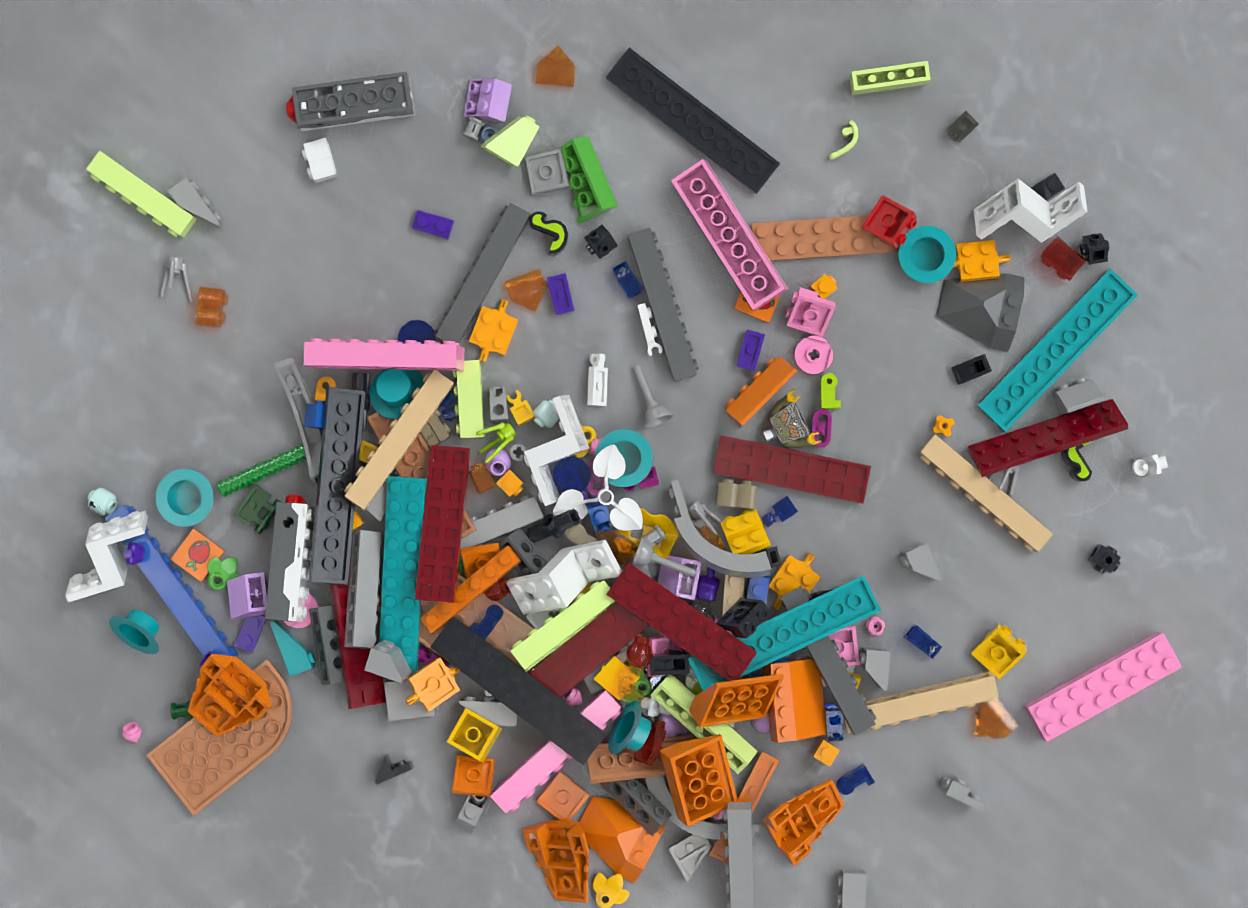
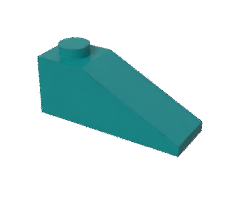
[270,620,316,676]

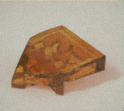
[536,45,576,87]
[504,268,547,312]
[695,524,726,551]
[596,530,638,566]
[974,699,1019,739]

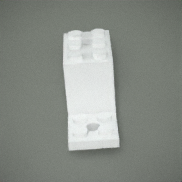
[974,179,1088,243]
[524,395,590,506]
[65,511,148,602]
[506,540,622,615]

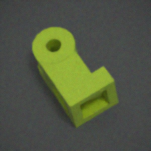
[820,373,841,410]

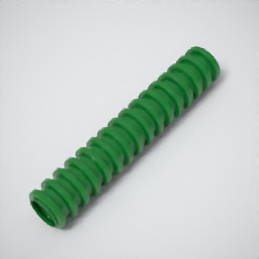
[217,443,307,497]

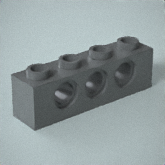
[499,528,547,576]
[309,605,344,685]
[600,779,672,836]

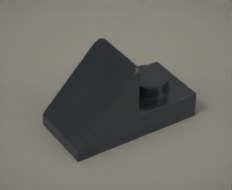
[1031,173,1065,201]
[951,354,992,385]
[649,649,690,676]
[375,754,414,785]

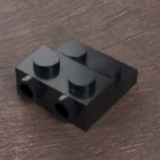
[716,598,771,639]

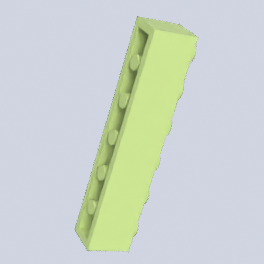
[86,151,197,238]
[511,580,616,672]
[651,674,758,774]

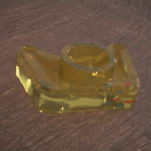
[618,665,644,702]

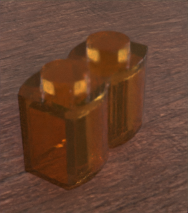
[195,287,228,328]
[469,462,496,494]

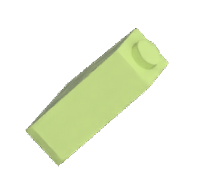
[481,115,540,167]

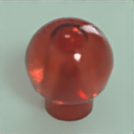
[483,577,511,601]
[626,636,653,668]

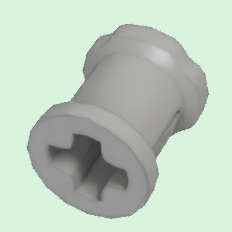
[462,116,485,141]
[510,444,527,461]
[642,525,667,548]

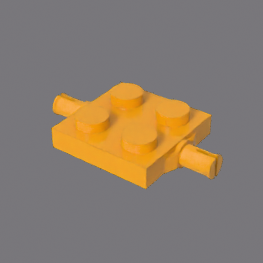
[953,240,1011,282]
[469,299,518,362]
[769,552,821,610]
[405,657,460,712]

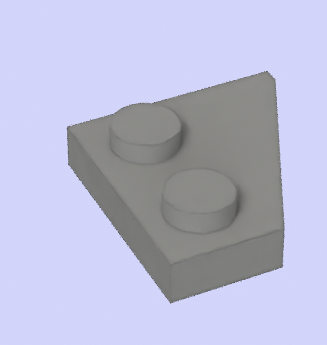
[668,834,711,881]

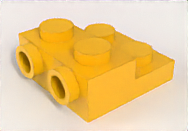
[720,509,771,554]
[971,623,1027,679]

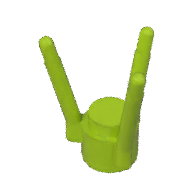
[476,422,516,464]

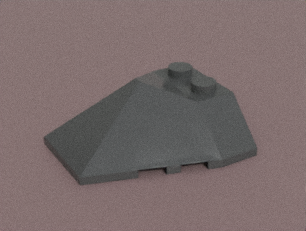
[937,273,1025,352]

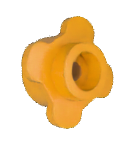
[933,415,955,437]

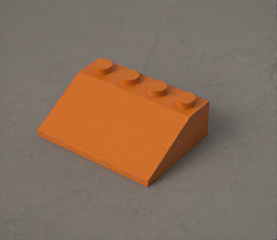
[764,658,827,743]
[689,674,784,727]
[660,734,738,827]

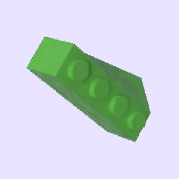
[561,136,618,224]

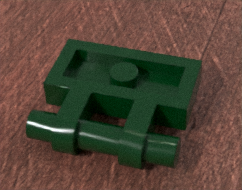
[233,484,281,534]

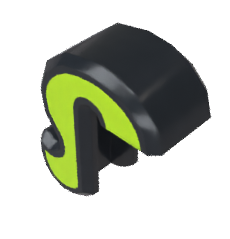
[529,211,569,256]
[1061,441,1092,482]

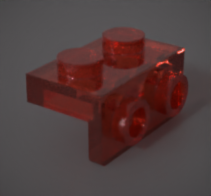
[1040,236,1087,281]
[634,720,667,766]

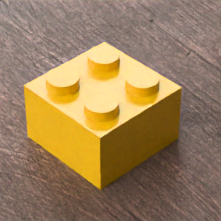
[447,708,502,762]

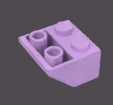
[463,78,512,122]
[658,555,701,600]
[227,572,268,619]

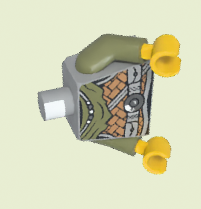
[762,389,821,448]

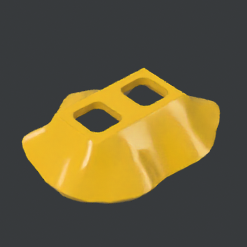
[615,508,679,559]

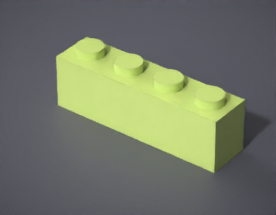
[849,61,931,95]
[453,360,485,439]

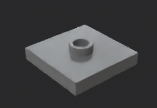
[525,149,570,195]

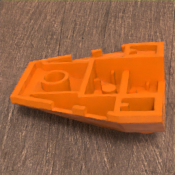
[187,654,271,737]
[762,779,844,866]
[579,796,667,883]
[522,820,589,903]

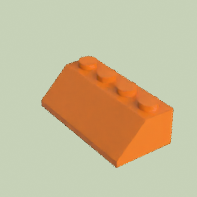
[724,356,797,427]

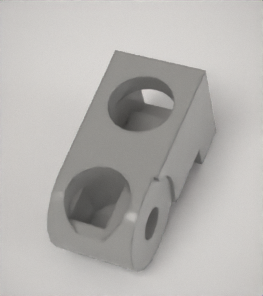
[489,386,509,423]

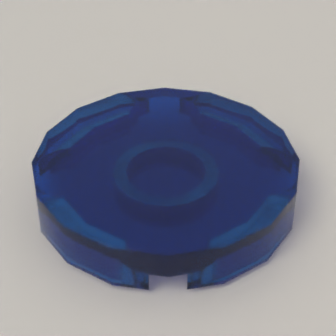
[398,320,436,344]
[553,456,591,492]

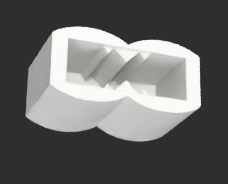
[302,138,338,183]

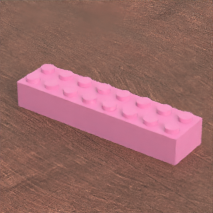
[671,159,788,310]
[303,338,465,371]
[1024,632,1182,742]
[490,689,621,813]

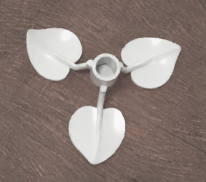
[553,445,643,531]

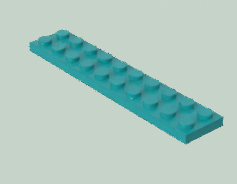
[977,268,1138,432]
[380,476,427,671]
[688,575,881,691]

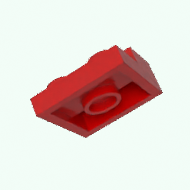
[862,195,917,249]

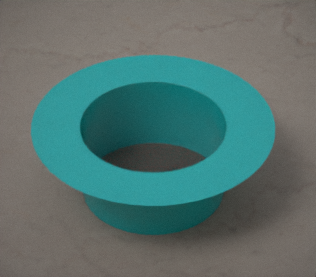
[899,226,956,283]
[370,369,425,419]
[595,429,653,487]
[156,469,213,527]
[109,609,160,654]
[608,701,651,754]

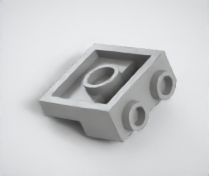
[940,775,985,811]

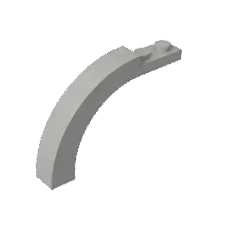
[274,358,322,489]
[668,480,771,578]
[645,776,760,840]

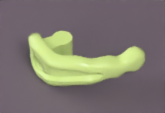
[828,120,858,160]

